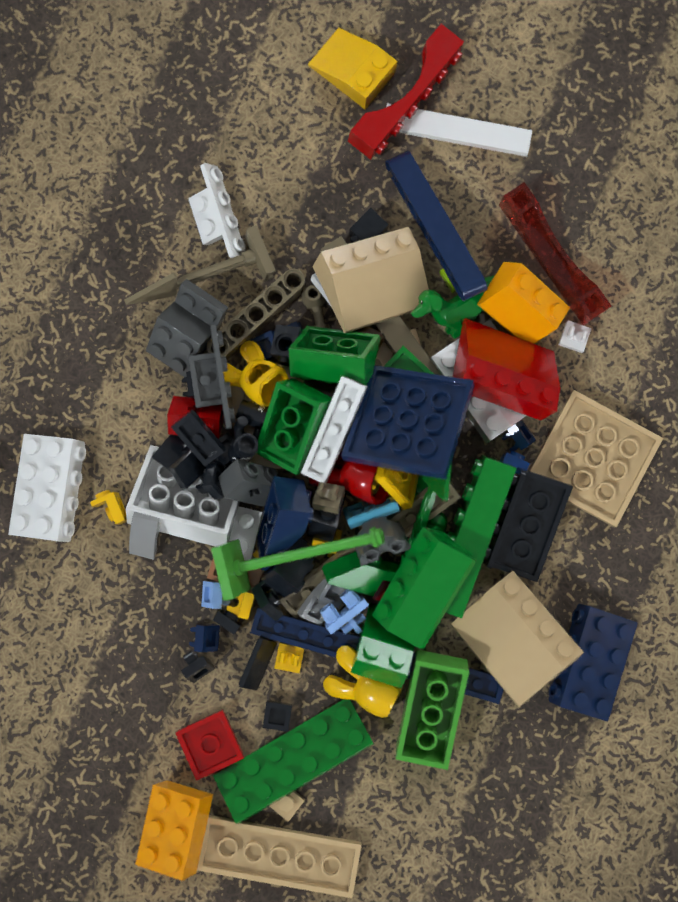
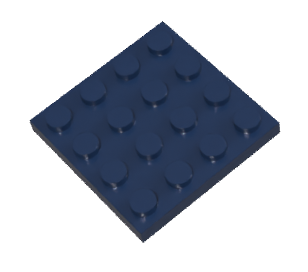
[341,365,475,480]

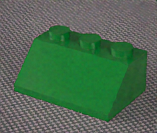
[289,326,380,386]

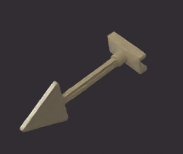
[124,225,276,305]

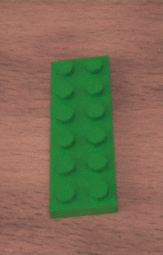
[213,699,374,824]

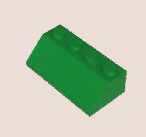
[372,527,477,649]

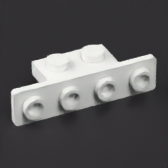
[188,163,245,258]

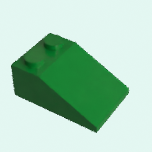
[256,378,332,475]
[350,603,414,688]

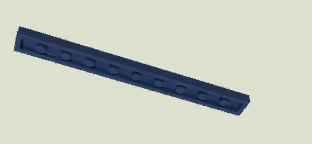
[250,607,503,704]

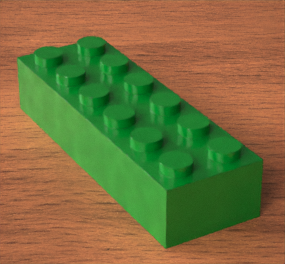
[446,455,517,618]

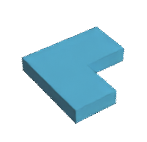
[342,497,400,529]

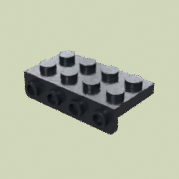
[483,467,573,582]

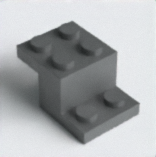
[146,279,229,377]

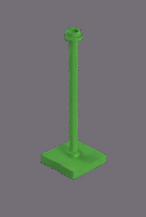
[211,527,385,601]

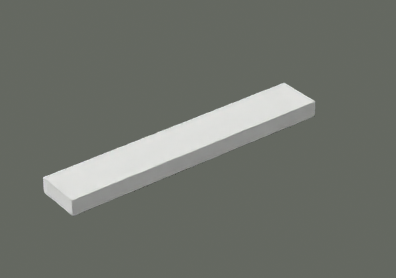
[386,103,532,157]

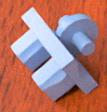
[320,589,369,635]

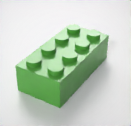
[396,649,469,770]

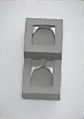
[129,511,160,560]
[297,578,346,626]

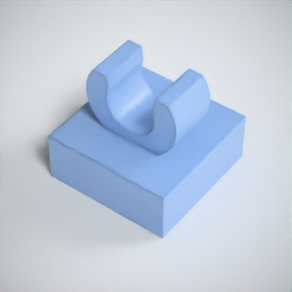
[201,581,230,609]

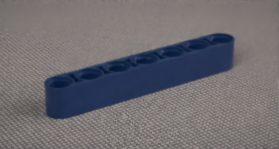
[385,151,487,301]

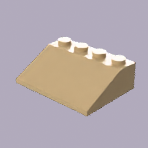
[312,227,429,334]
[451,571,584,707]

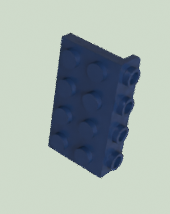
[548,603,638,722]

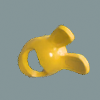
[223,341,289,407]
[323,645,404,717]

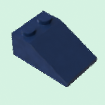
[256,476,313,571]

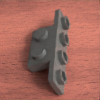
[188,325,236,430]

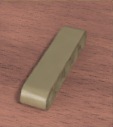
[207,269,306,361]

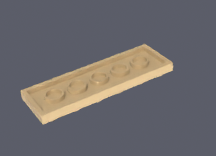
[197,815,361,898]

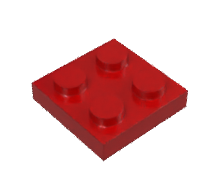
[175,709,245,781]

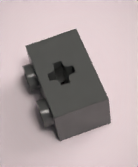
[218,459,279,507]

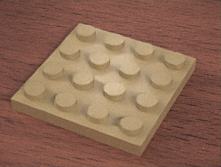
[529,390,663,527]

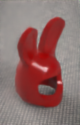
[309,451,389,505]

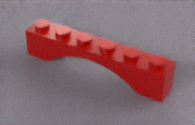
[348,24,464,160]

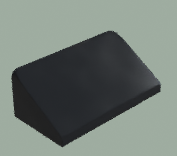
[238,636,277,690]

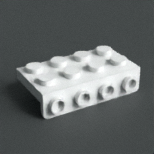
[8,434,86,542]

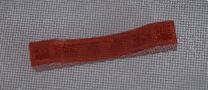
[499,182,611,326]

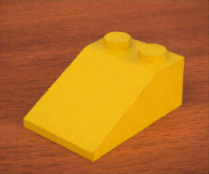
[308,28,397,109]

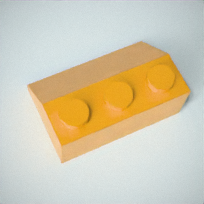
[477,262,570,344]

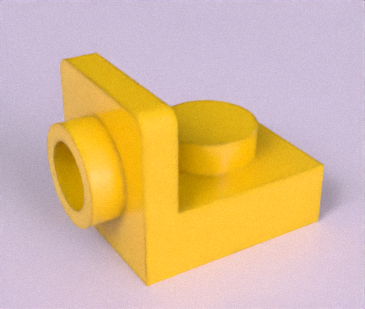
[90,490,127,525]

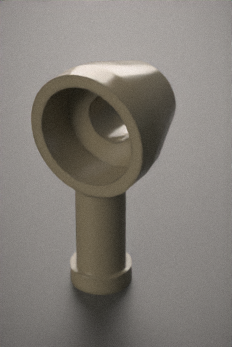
[301,284,328,328]

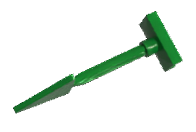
[382,465,451,581]

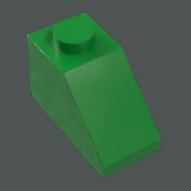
[322,551,388,596]

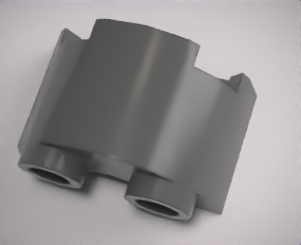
[355,517,411,566]

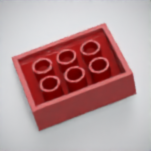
[452,318,560,420]

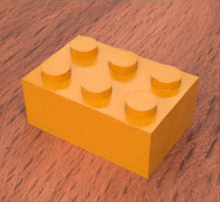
[135,780,213,881]

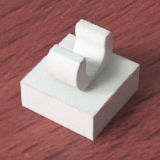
[558,320,592,353]

